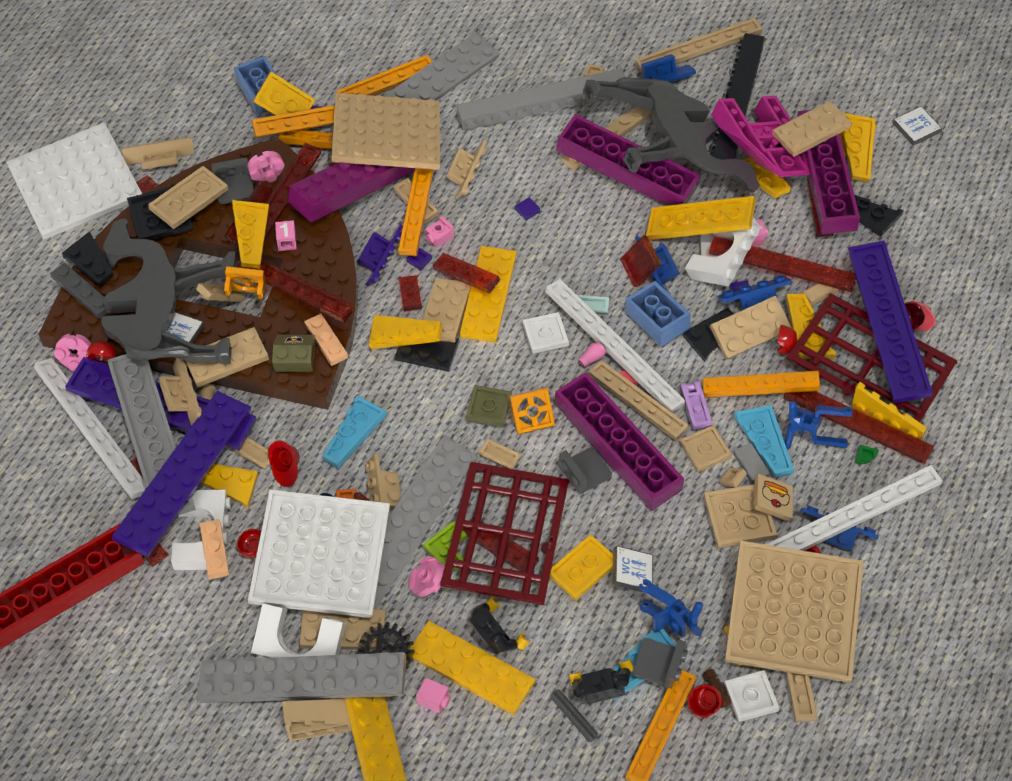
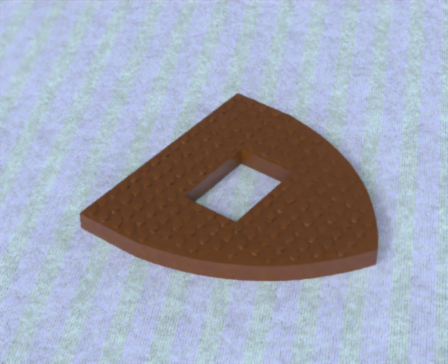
[39,139,358,410]

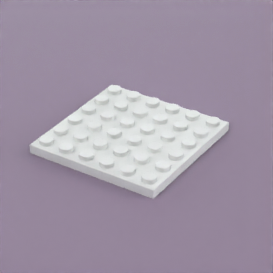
[6,122,142,239]
[248,490,390,618]

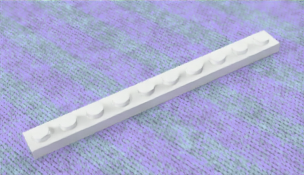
[545,279,685,413]
[34,358,146,499]
[766,465,942,551]

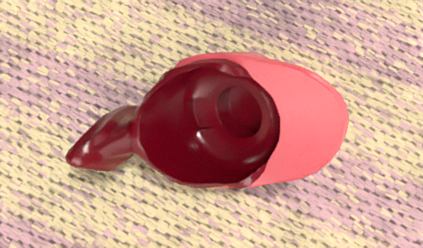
[905,301,936,331]

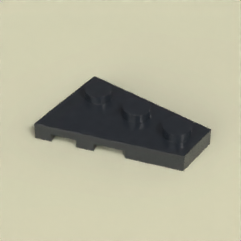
[682,307,734,362]
[395,338,459,372]

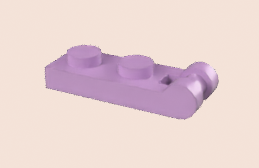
[680,381,712,430]

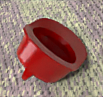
[268,440,300,487]

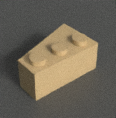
[282,698,352,742]

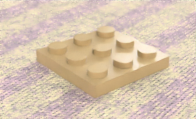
[703,484,777,548]

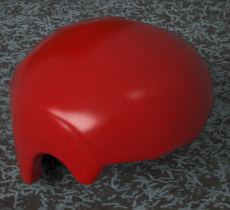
[777,324,797,355]
[86,341,116,364]
[236,529,261,559]
[687,684,723,718]

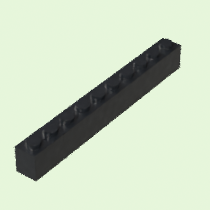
[710,33,765,160]

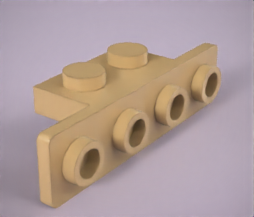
[122,137,195,170]
[445,139,487,200]
[159,358,202,426]
[365,454,401,510]

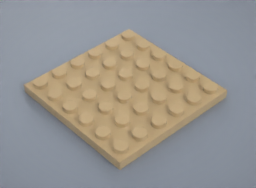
[332,93,440,170]
[724,540,864,683]

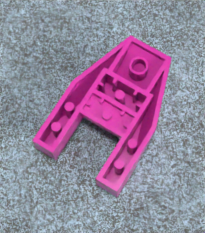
[711,96,810,177]

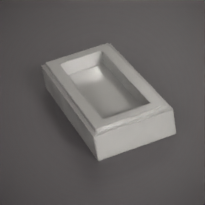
[733,443,770,484]

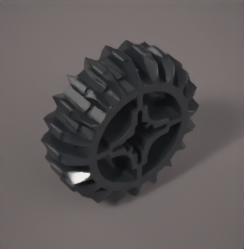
[358,622,415,669]

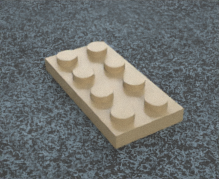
[772,101,852,157]
[148,166,228,229]
[422,278,472,343]
[710,296,791,359]
[185,327,269,388]
[299,609,386,650]

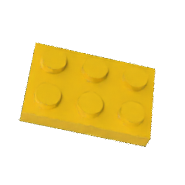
[252,72,315,116]
[550,534,613,601]

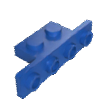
[641,54,696,83]
[635,235,680,294]
[717,275,792,311]
[801,505,879,551]

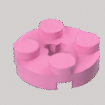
[247,151,285,183]
[54,334,91,372]
[409,556,445,597]

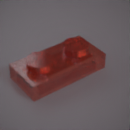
[399,275,422,311]

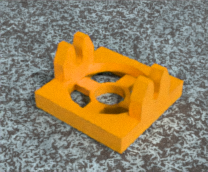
[224,266,267,300]
[509,387,555,434]

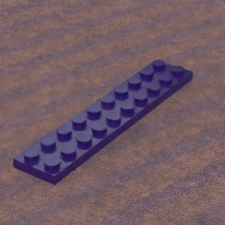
[848,240,933,404]
[65,357,257,451]
[112,391,251,557]

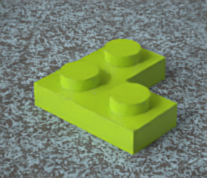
[423,521,467,573]

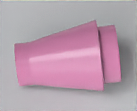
[578,341,606,368]

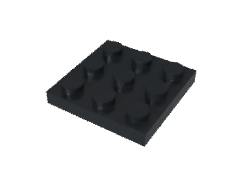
[127,186,193,240]

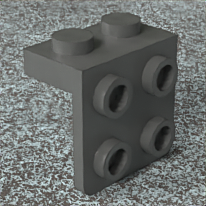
[211,157,255,204]
[558,447,612,494]
[632,638,688,689]

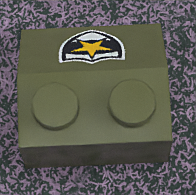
[272,335,315,372]

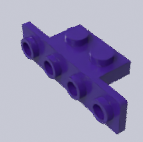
[357,224,403,286]

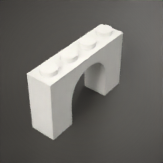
[685,217,760,287]
[171,490,231,570]
[251,603,347,658]

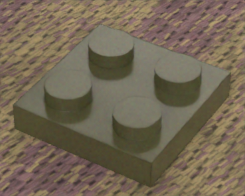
[466,385,512,427]

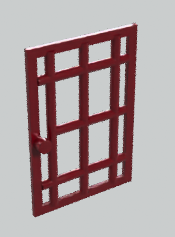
[786,293,958,422]
[441,462,569,605]

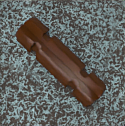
[703,669,731,708]

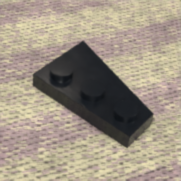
[855,195,904,236]
[62,231,114,287]

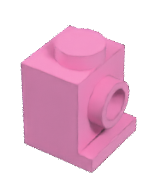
[425,216,454,248]

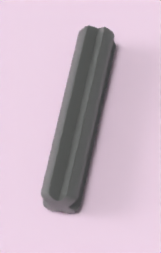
[551,689,598,742]

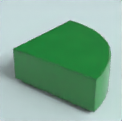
[855,445,879,464]

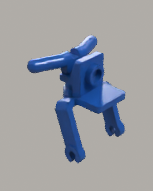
[784,401,853,449]
[639,579,703,638]

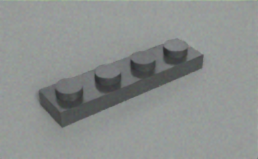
[50,263,107,319]

